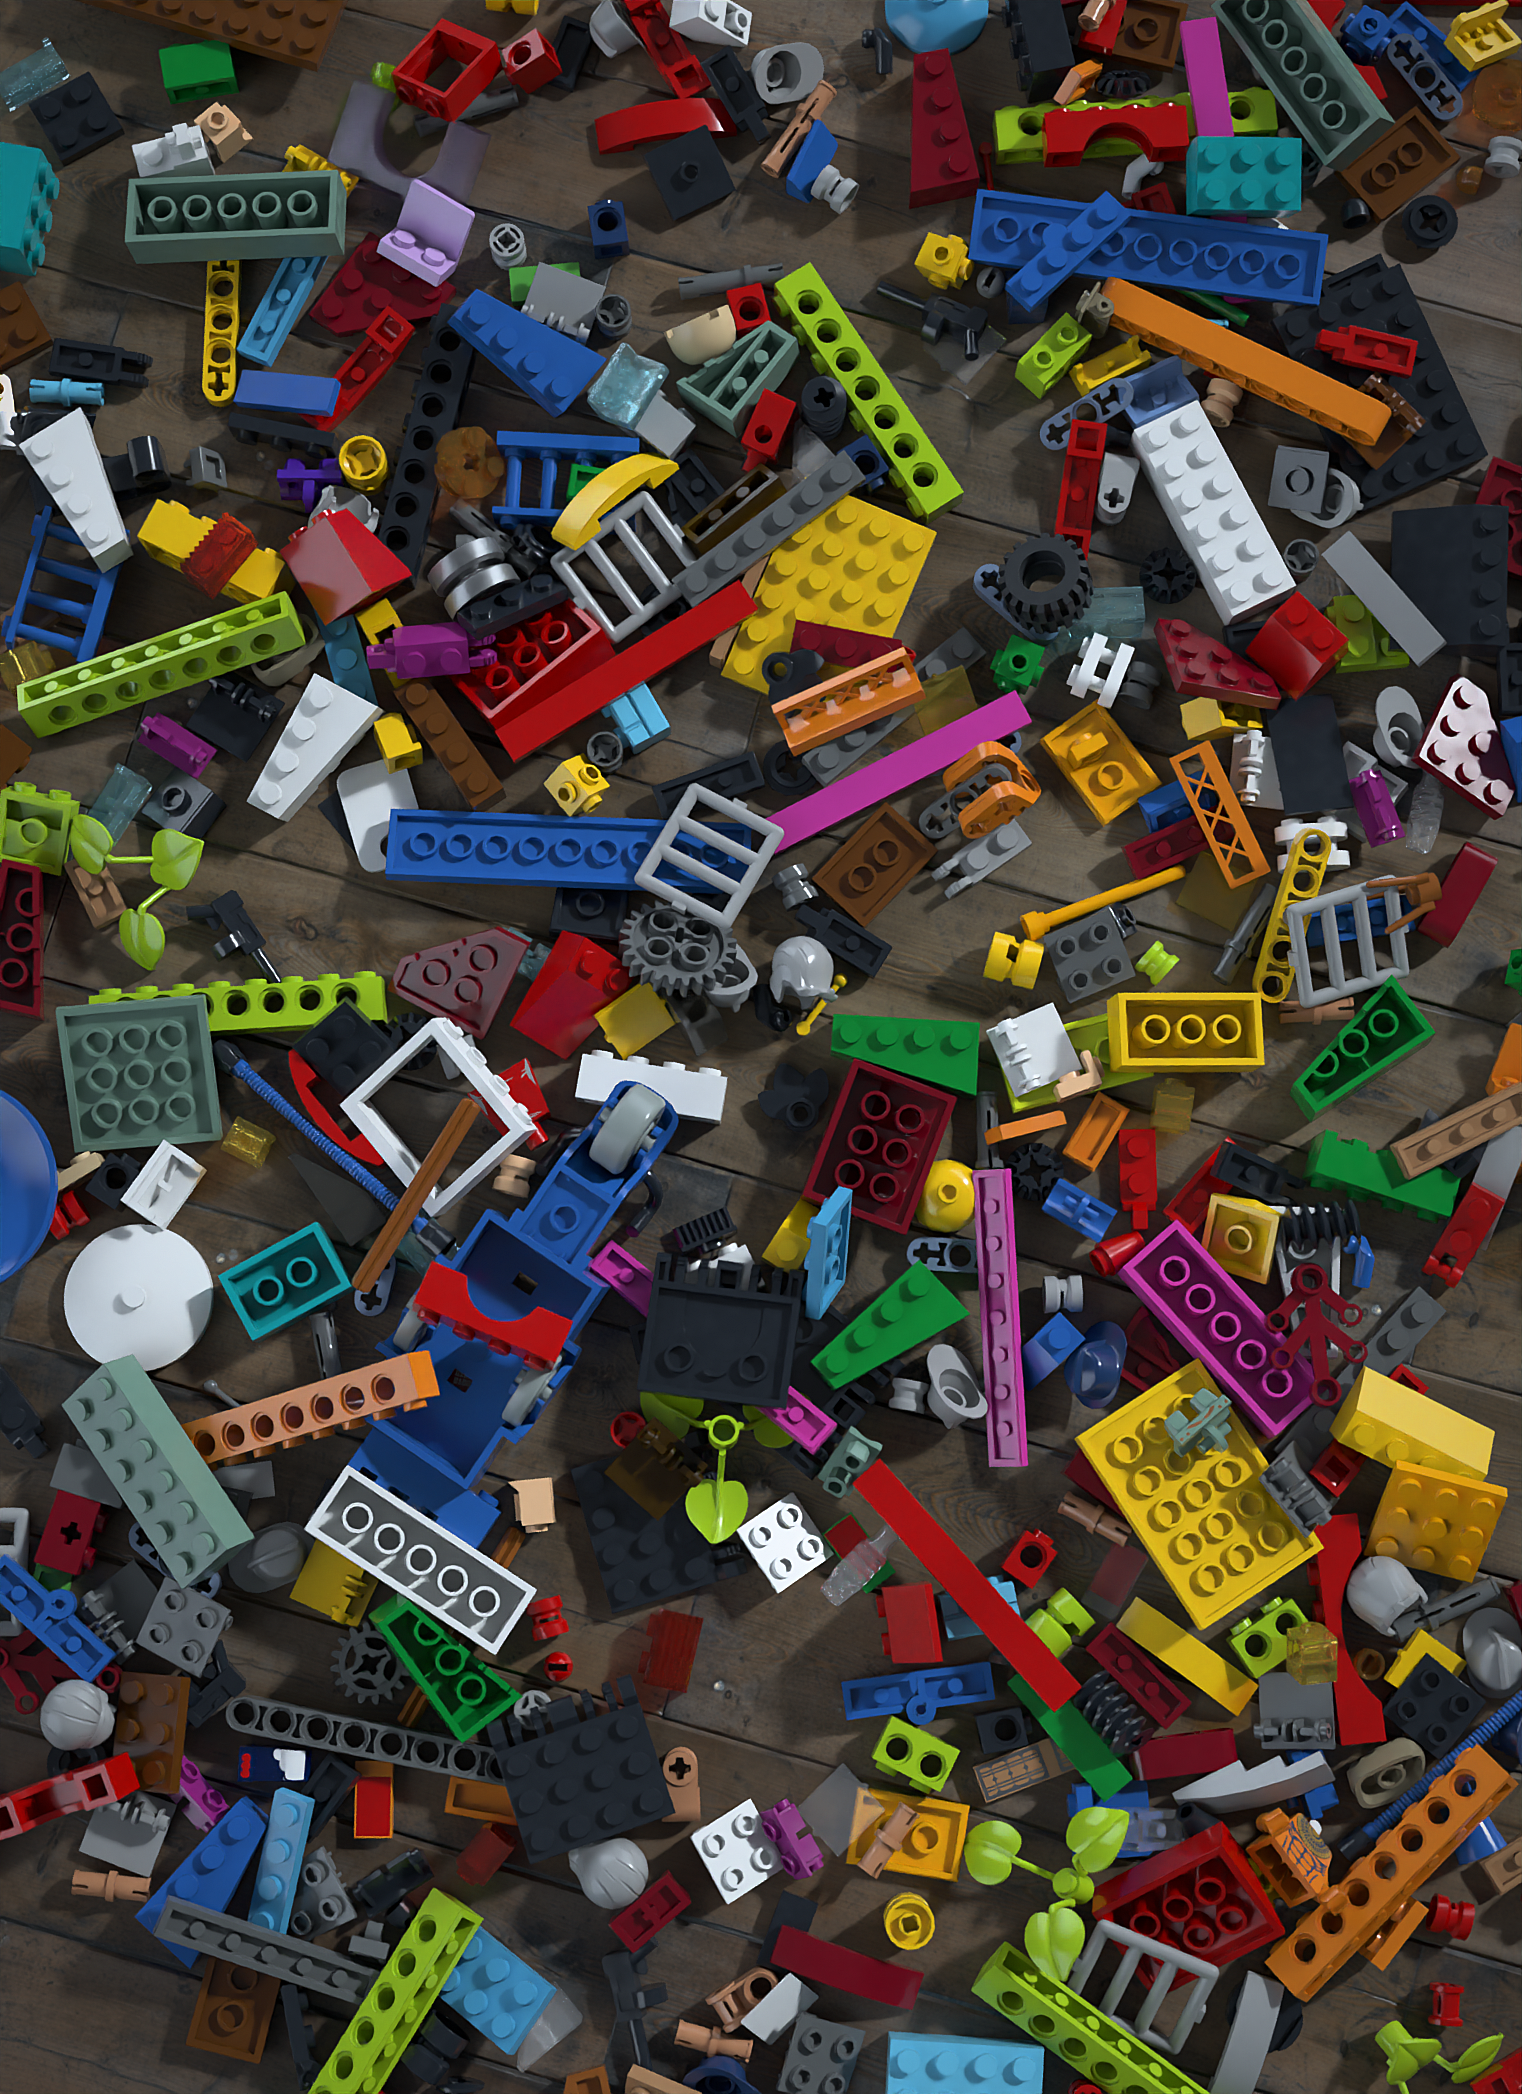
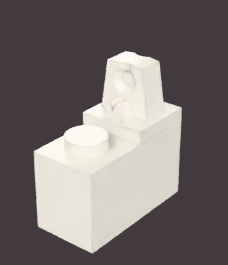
[132,123,215,178]

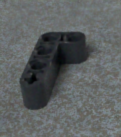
[29,436,172,517]

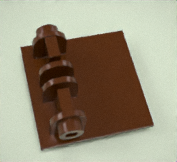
[1340,371,1426,471]

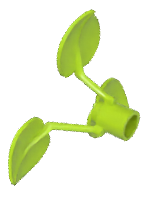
[70,814,204,971]
[640,1391,811,1544]
[963,1807,1130,1981]
[1375,2020,1504,2094]

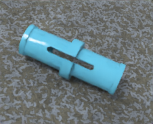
[29,378,105,407]

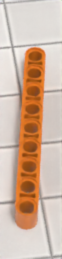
[1099,277,1392,446]

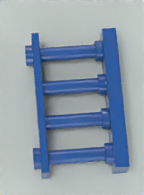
[492,431,641,535]
[1,505,130,664]

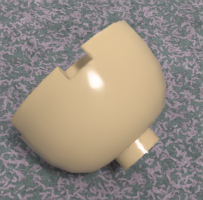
[664,304,736,365]

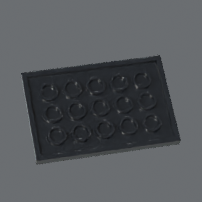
[1270,263,1489,514]

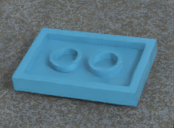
[802,1186,853,1320]
[438,1926,557,2055]

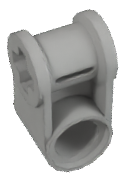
[1094,452,1140,526]

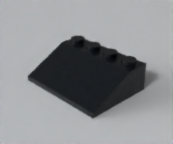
[1388,504,1509,657]

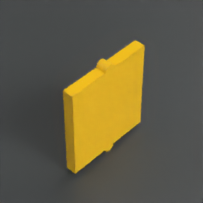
[594,982,675,1060]
[1383,1627,1468,1689]

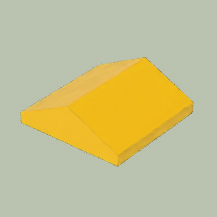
[1201,1193,1283,1285]

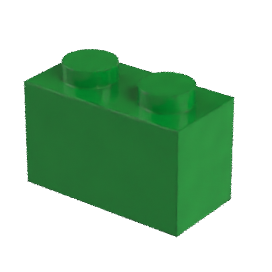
[159,39,240,104]

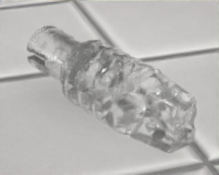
[1406,769,1446,854]
[820,1523,901,1606]

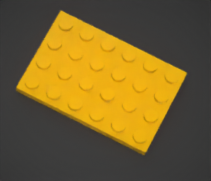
[721,477,937,710]
[1074,1358,1324,1631]

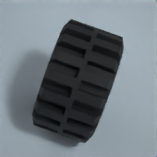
[998,533,1094,634]

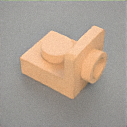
[1053,1050,1105,1104]

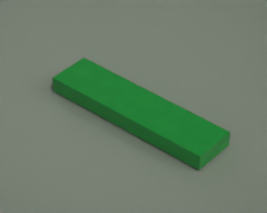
[1007,1673,1133,1803]

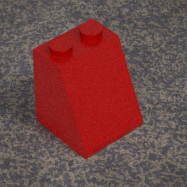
[280,508,412,626]

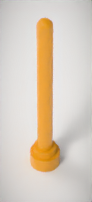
[1020,865,1186,941]

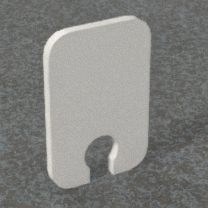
[337,759,419,873]

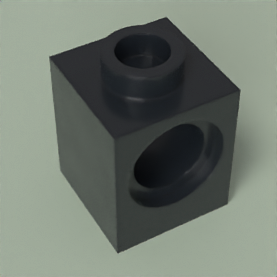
[85,1153,142,1213]
[974,1705,1033,1754]

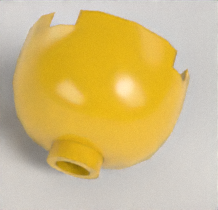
[914,1159,975,1233]

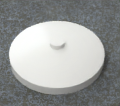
[64,1224,214,1372]

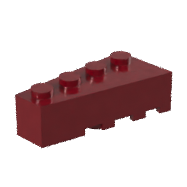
[909,48,980,209]
[0,859,44,1021]

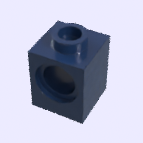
[588,200,630,260]
[836,434,889,498]

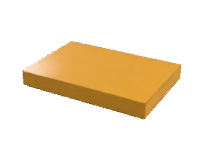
[1039,699,1162,827]
[846,1786,970,1882]

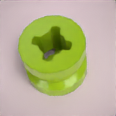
[1134,941,1180,987]

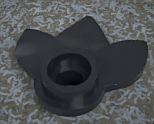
[762,649,826,719]
[758,1063,829,1132]

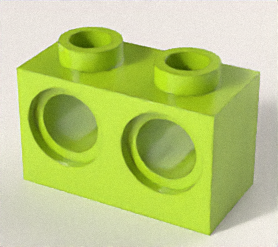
[1015,312,1092,400]
[1225,1596,1318,1679]
[871,1714,960,1794]

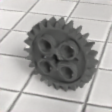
[618,899,737,997]

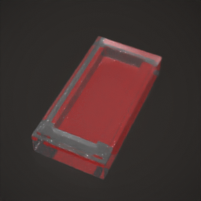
[1080,1542,1150,1621]

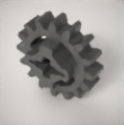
[330,1621,409,1705]

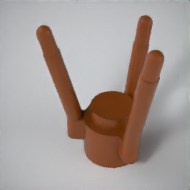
[1348,872,1442,934]

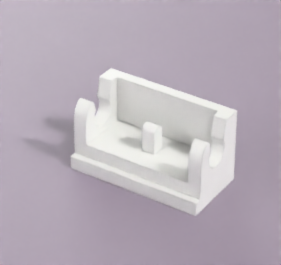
[121,1140,207,1230]

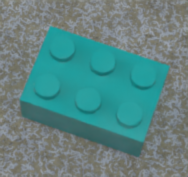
[1186,136,1302,218]
[0,142,60,277]
[218,1222,356,1343]

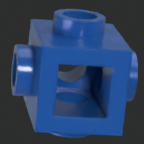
[1339,5,1393,66]

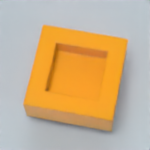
[1067,731,1109,769]

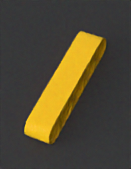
[1252,827,1331,1003]

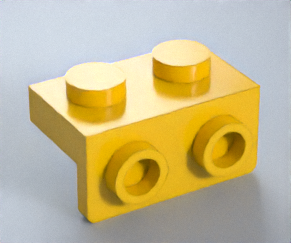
[1443,0,1522,72]

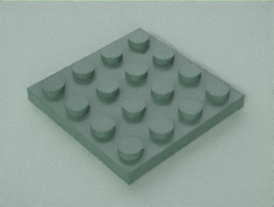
[55,994,223,1153]

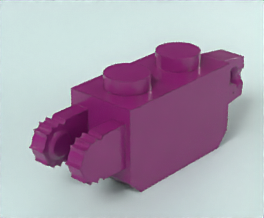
[366,622,497,679]

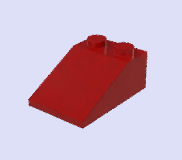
[510,930,634,1060]
[876,1580,943,1663]

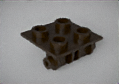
[604,1416,708,1521]

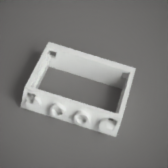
[340,1017,537,1217]

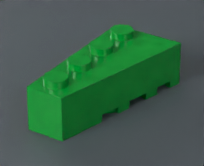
[1289,974,1436,1123]
[830,1014,980,1101]
[1302,1129,1461,1224]
[809,1260,970,1391]
[368,1592,523,1743]

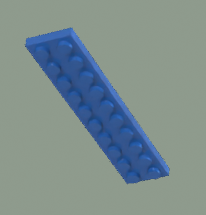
[968,189,1328,306]
[385,809,752,894]

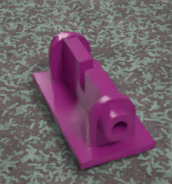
[137,712,217,780]
[1349,769,1405,848]
[168,1754,231,1833]
[759,1798,824,1880]

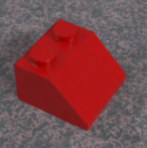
[1245,591,1349,701]

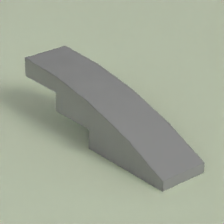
[1321,531,1447,667]
[1172,1751,1336,1814]

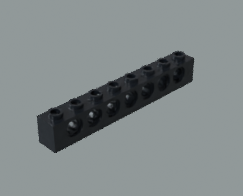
[375,303,479,589]

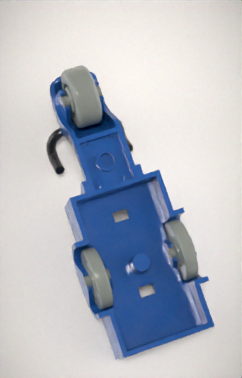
[363,1080,679,1490]

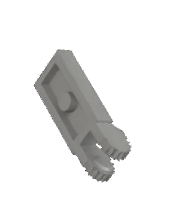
[931,819,1032,899]

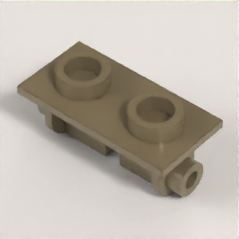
[1074,282,1114,339]

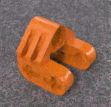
[942,741,1041,839]

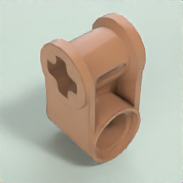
[662,1746,700,1822]
[705,1965,779,2033]

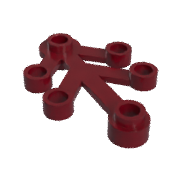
[1264,1262,1368,1408]
[0,1622,126,1715]

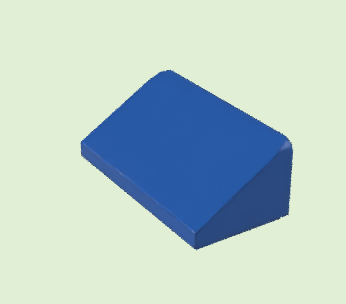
[786,119,838,203]
[1138,771,1217,834]

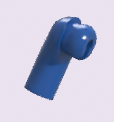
[1342,1235,1375,1288]

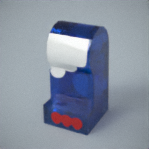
[237,1744,312,1782]

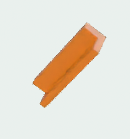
[771,647,926,756]
[1169,740,1271,890]

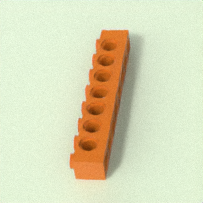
[181,1350,440,1472]
[1264,1744,1519,2003]

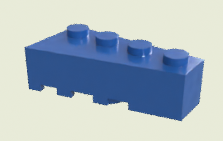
[447,289,607,418]
[347,1427,503,1550]
[135,1796,269,1969]

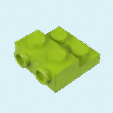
[1324,595,1410,673]
[0,782,80,876]

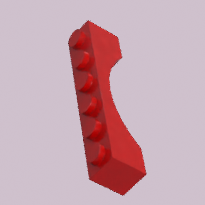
[1307,1513,1386,1746]

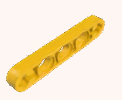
[202,260,242,407]

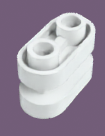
[1066,632,1135,709]
[1274,816,1350,874]

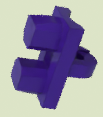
[277,458,345,514]

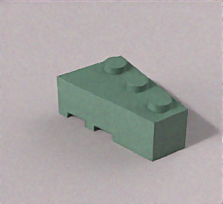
[676,320,801,438]

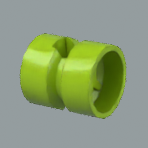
[1025,1587,1095,1658]

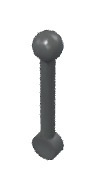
[203,1379,241,1409]

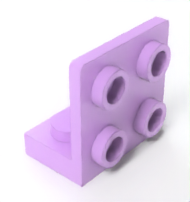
[376,179,475,287]

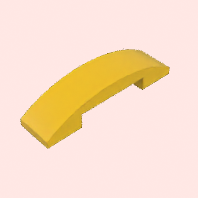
[551,452,679,551]
[1115,1596,1258,1717]

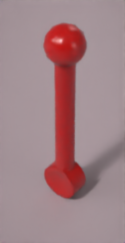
[978,142,995,191]

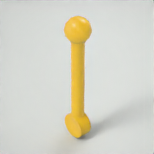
[796,973,848,1036]

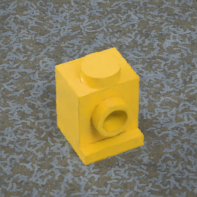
[373,712,423,774]

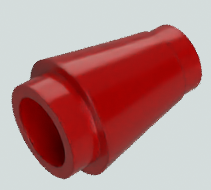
[1089,1230,1146,1277]

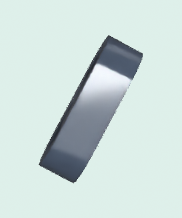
[354,1253,398,1317]

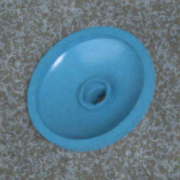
[885,0,988,56]

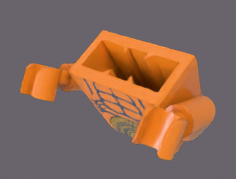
[1246,1807,1350,1916]

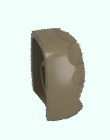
[251,614,325,686]
[1347,1737,1426,1808]

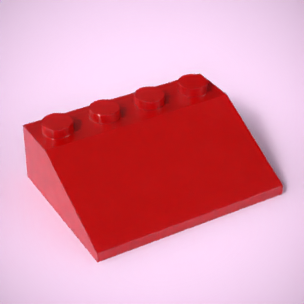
[445,597,616,732]
[1092,1821,1285,1994]

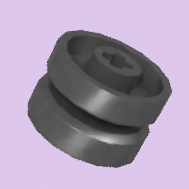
[428,537,521,622]

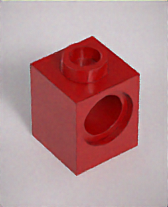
[502,28,562,94]
[727,283,771,341]
[998,1529,1058,1589]

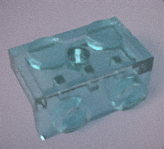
[587,342,670,431]

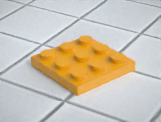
[1363,1459,1508,1583]

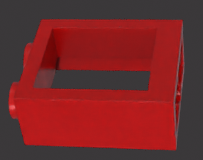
[391,19,503,124]

